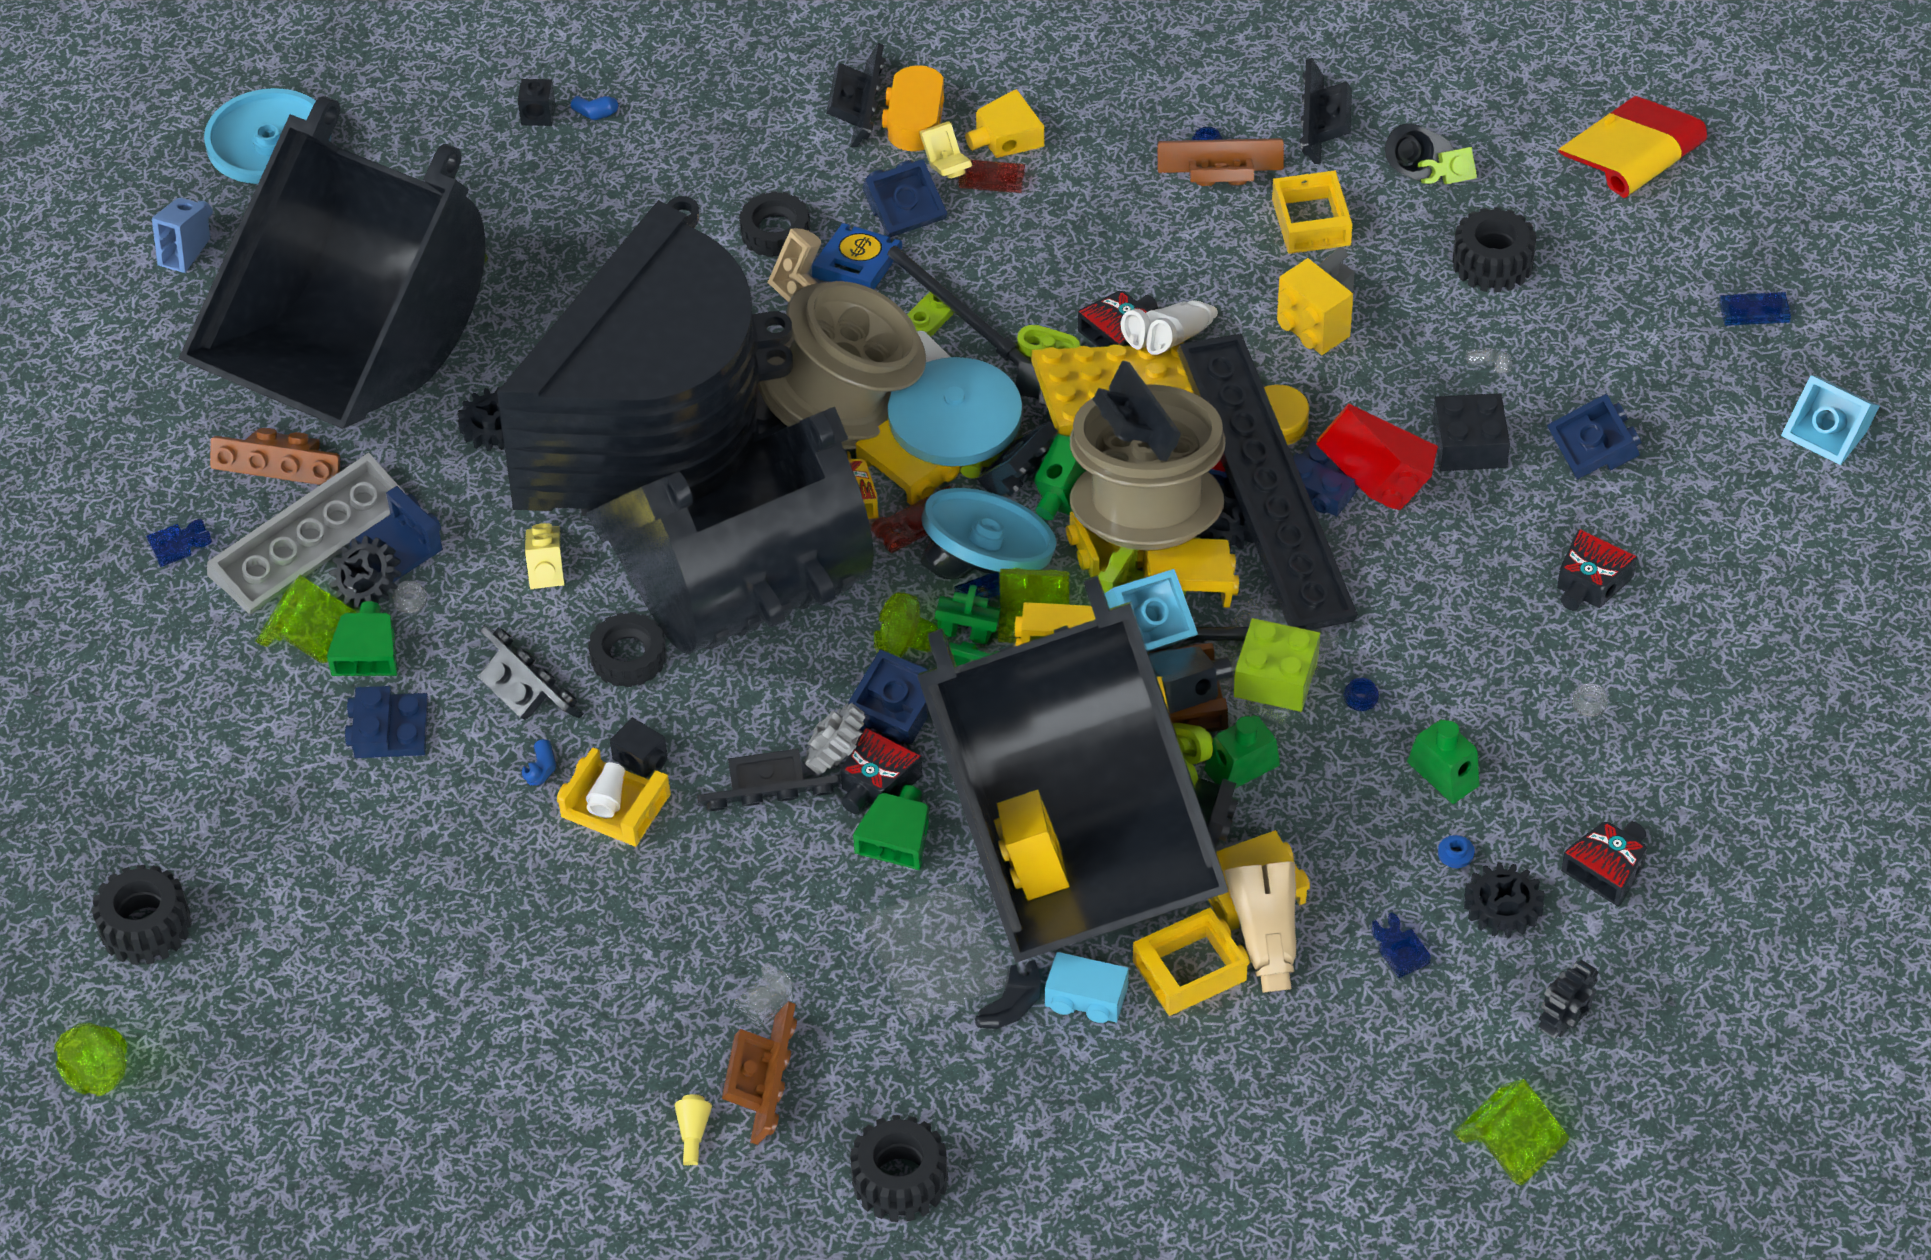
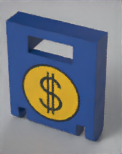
[812,223,902,290]

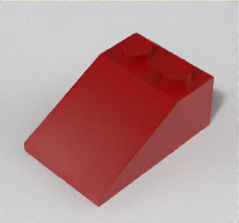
[1316,403,1438,510]

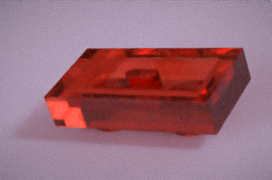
[959,160,1025,193]

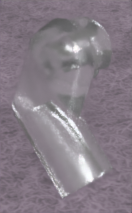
[1465,348,1513,374]

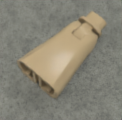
[1224,861,1296,993]

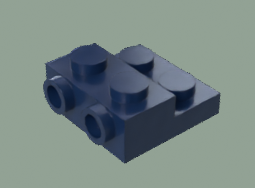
[862,159,948,238]
[1547,393,1642,480]
[1293,440,1359,517]
[848,649,928,745]
[345,686,429,758]

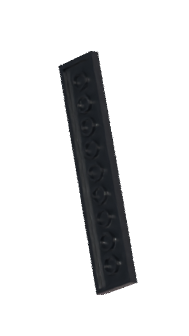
[1177,333,1358,630]

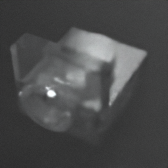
[735,963,793,1028]

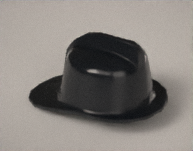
[1385,123,1454,182]
[920,539,998,579]

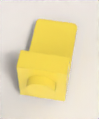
[919,121,972,178]
[525,523,564,589]

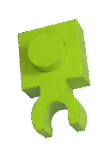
[1418,147,1477,184]

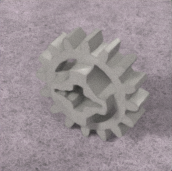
[803,703,866,774]

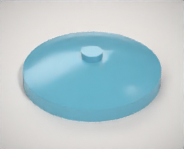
[204,88,331,184]
[888,357,1022,466]
[921,488,1056,574]

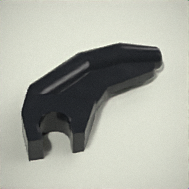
[975,960,1041,1029]

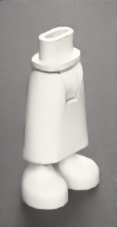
[1121,300,1218,355]

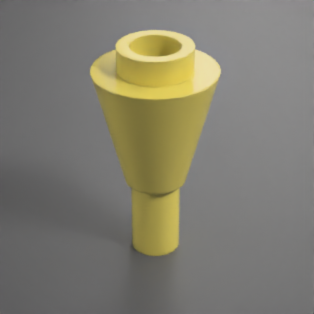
[674,1094,712,1165]

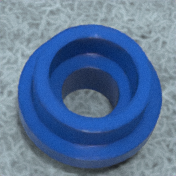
[1438,835,1475,868]

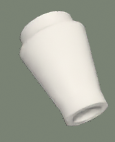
[586,762,625,818]

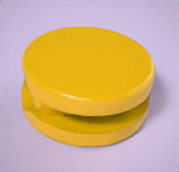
[1264,384,1309,445]

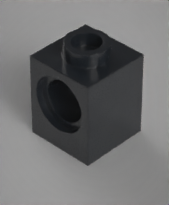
[518,79,556,126]
[610,717,668,778]

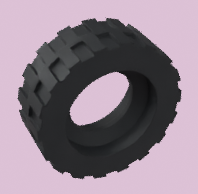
[739,191,810,257]
[588,612,667,687]

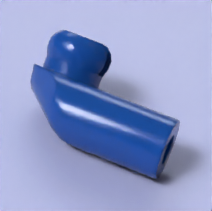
[570,95,619,120]
[522,739,556,786]

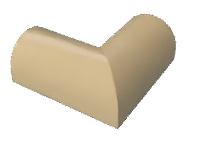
[767,228,821,302]

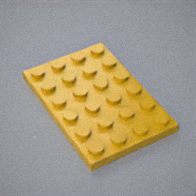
[1031,342,1194,436]

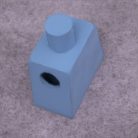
[152,198,213,273]

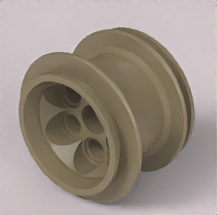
[757,281,926,449]
[1070,384,1226,550]

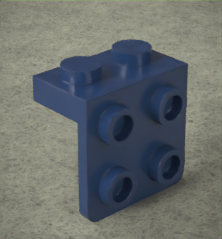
[350,486,443,582]

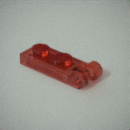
[871,485,951,554]

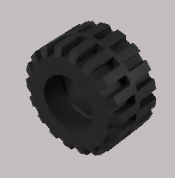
[1452,207,1536,293]
[92,865,192,965]
[850,1115,948,1222]

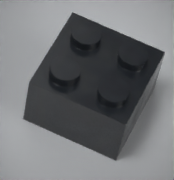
[1432,393,1510,471]

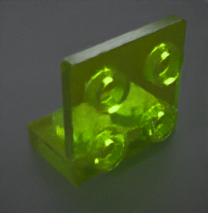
[998,568,1070,643]
[255,574,356,664]
[1453,1079,1569,1185]

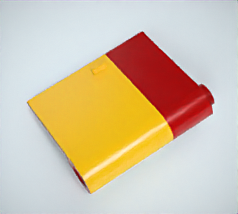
[1558,96,1707,198]

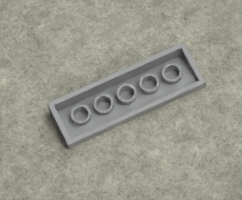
[207,453,407,615]

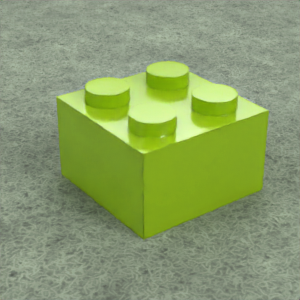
[1234,618,1320,712]

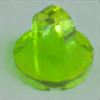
[874,592,938,658]
[54,1023,127,1096]

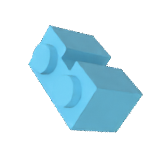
[1045,952,1129,1023]

